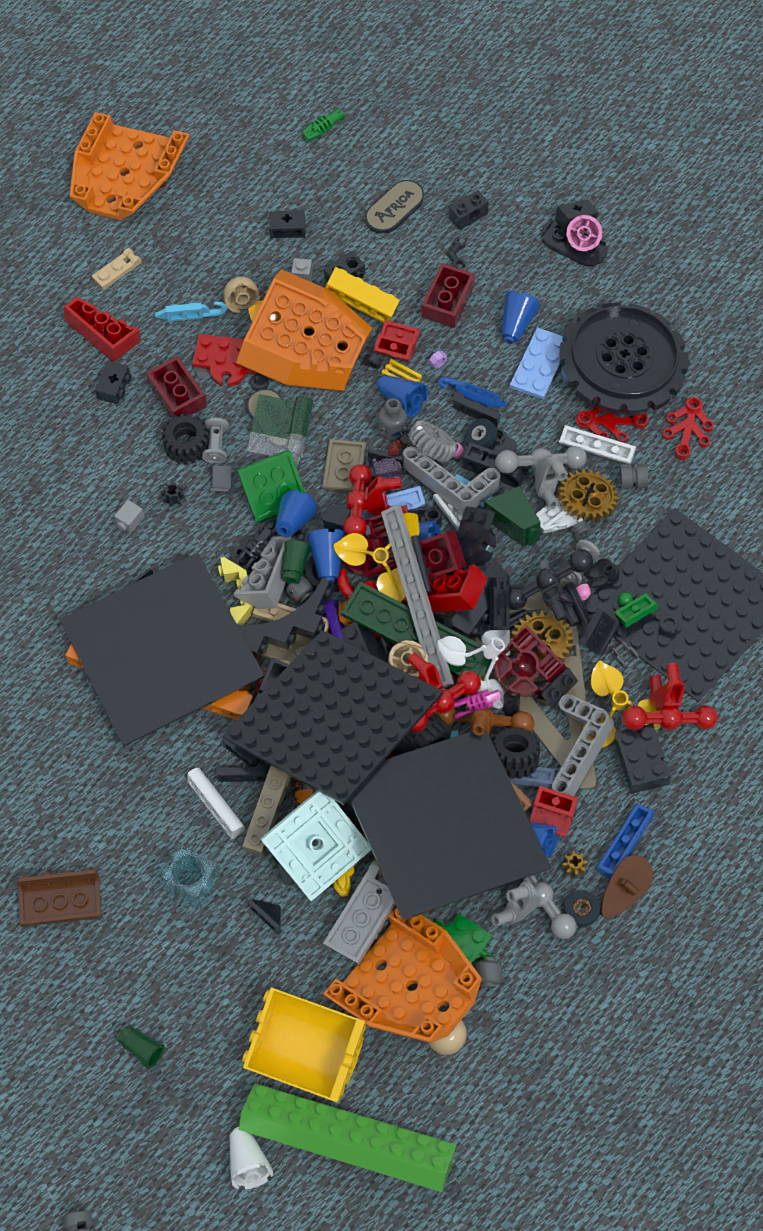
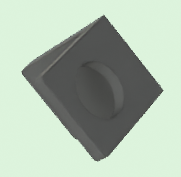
[210,465,232,492]

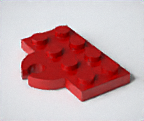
[192,334,259,387]

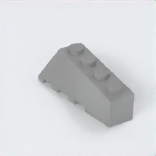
[234,536,291,609]

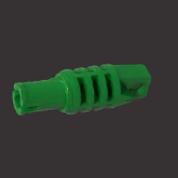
[302,108,345,142]

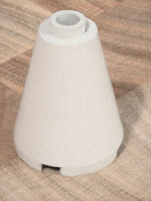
[230,1127,273,1189]

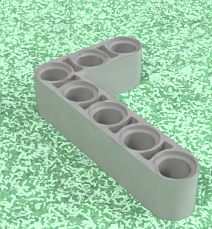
[403,447,500,513]
[552,694,614,796]

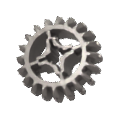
[408,420,457,462]

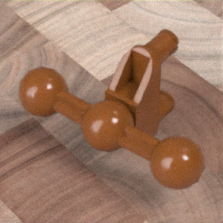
[436,707,535,737]

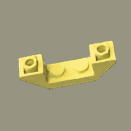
[218,557,254,625]

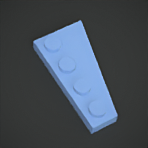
[348,486,425,535]

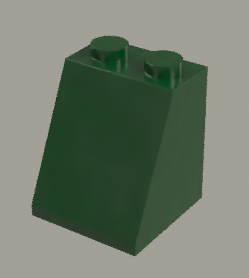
[486,486,541,546]

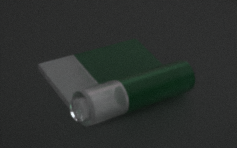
[247,394,314,464]

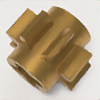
[562,851,588,878]

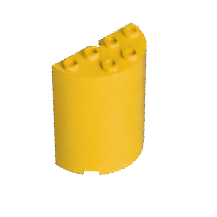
[242,987,366,1102]

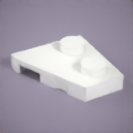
[536,497,584,533]

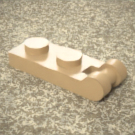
[92,248,142,290]

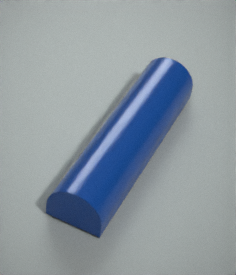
[597,803,655,879]

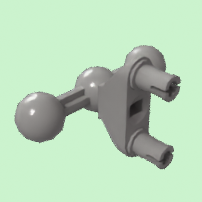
[495,446,587,509]
[491,875,577,939]

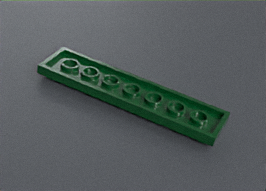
[341,582,492,680]

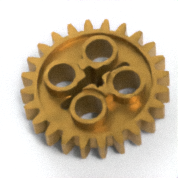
[557,469,619,523]
[510,610,574,670]

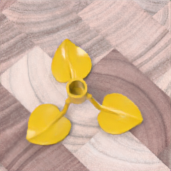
[333,513,420,603]
[583,661,662,748]

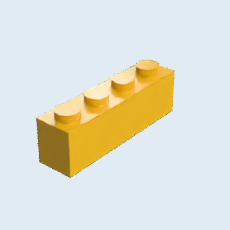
[325,267,400,323]

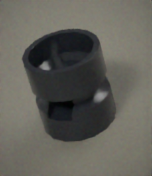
[500,453,531,488]

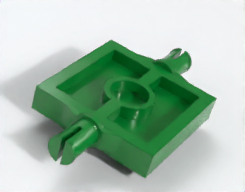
[435,913,495,965]

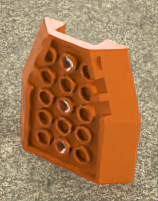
[70,112,190,220]
[236,269,373,391]
[323,906,482,1043]

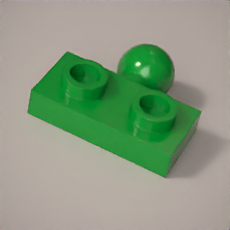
[614,592,658,628]

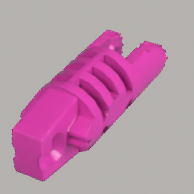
[454,689,502,719]

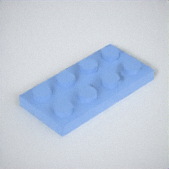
[510,327,563,400]

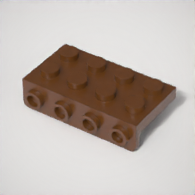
[17,868,102,927]

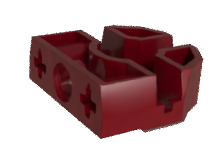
[344,514,397,579]
[494,625,567,698]

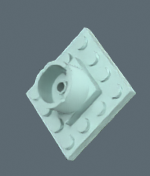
[260,791,371,901]

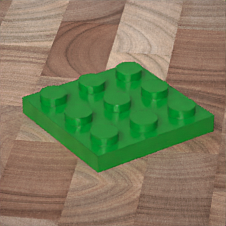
[237,449,305,522]

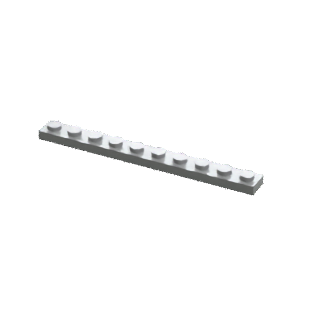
[381,505,454,689]

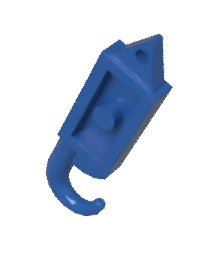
[437,377,507,407]

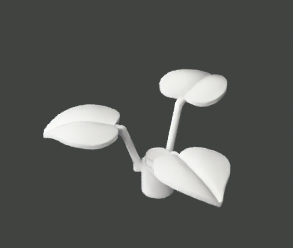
[437,630,511,709]

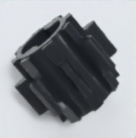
[161,482,185,507]

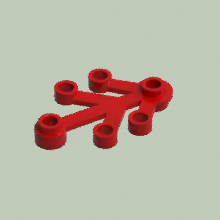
[662,397,714,460]
[576,405,648,443]

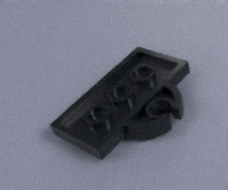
[446,506,496,576]

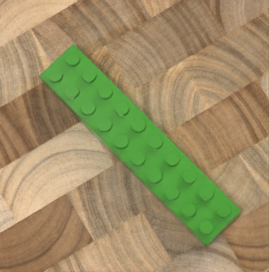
[239,1083,456,1192]

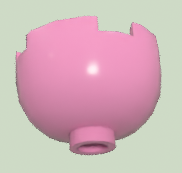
[566,215,603,251]

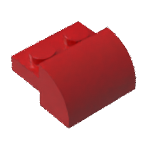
[374,320,420,362]
[529,786,578,838]

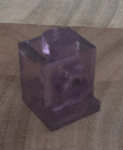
[372,458,401,478]

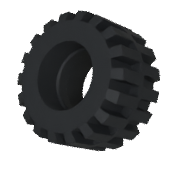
[162,414,209,465]
[402,713,452,750]
[491,727,540,779]

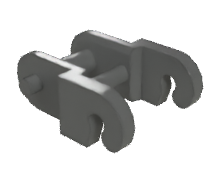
[610,640,639,668]

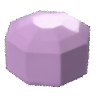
[429,351,447,369]

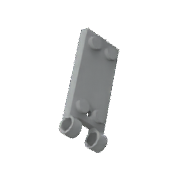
[323,860,395,965]

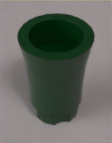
[282,540,311,584]
[117,1026,165,1069]

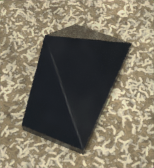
[248,899,281,935]

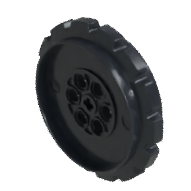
[558,303,689,416]

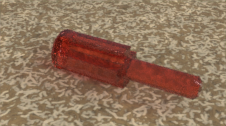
[388,439,403,455]

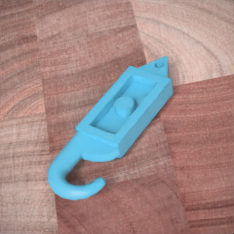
[155,302,227,321]

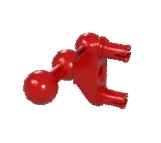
[343,464,408,535]
[407,652,481,732]
[622,663,718,731]

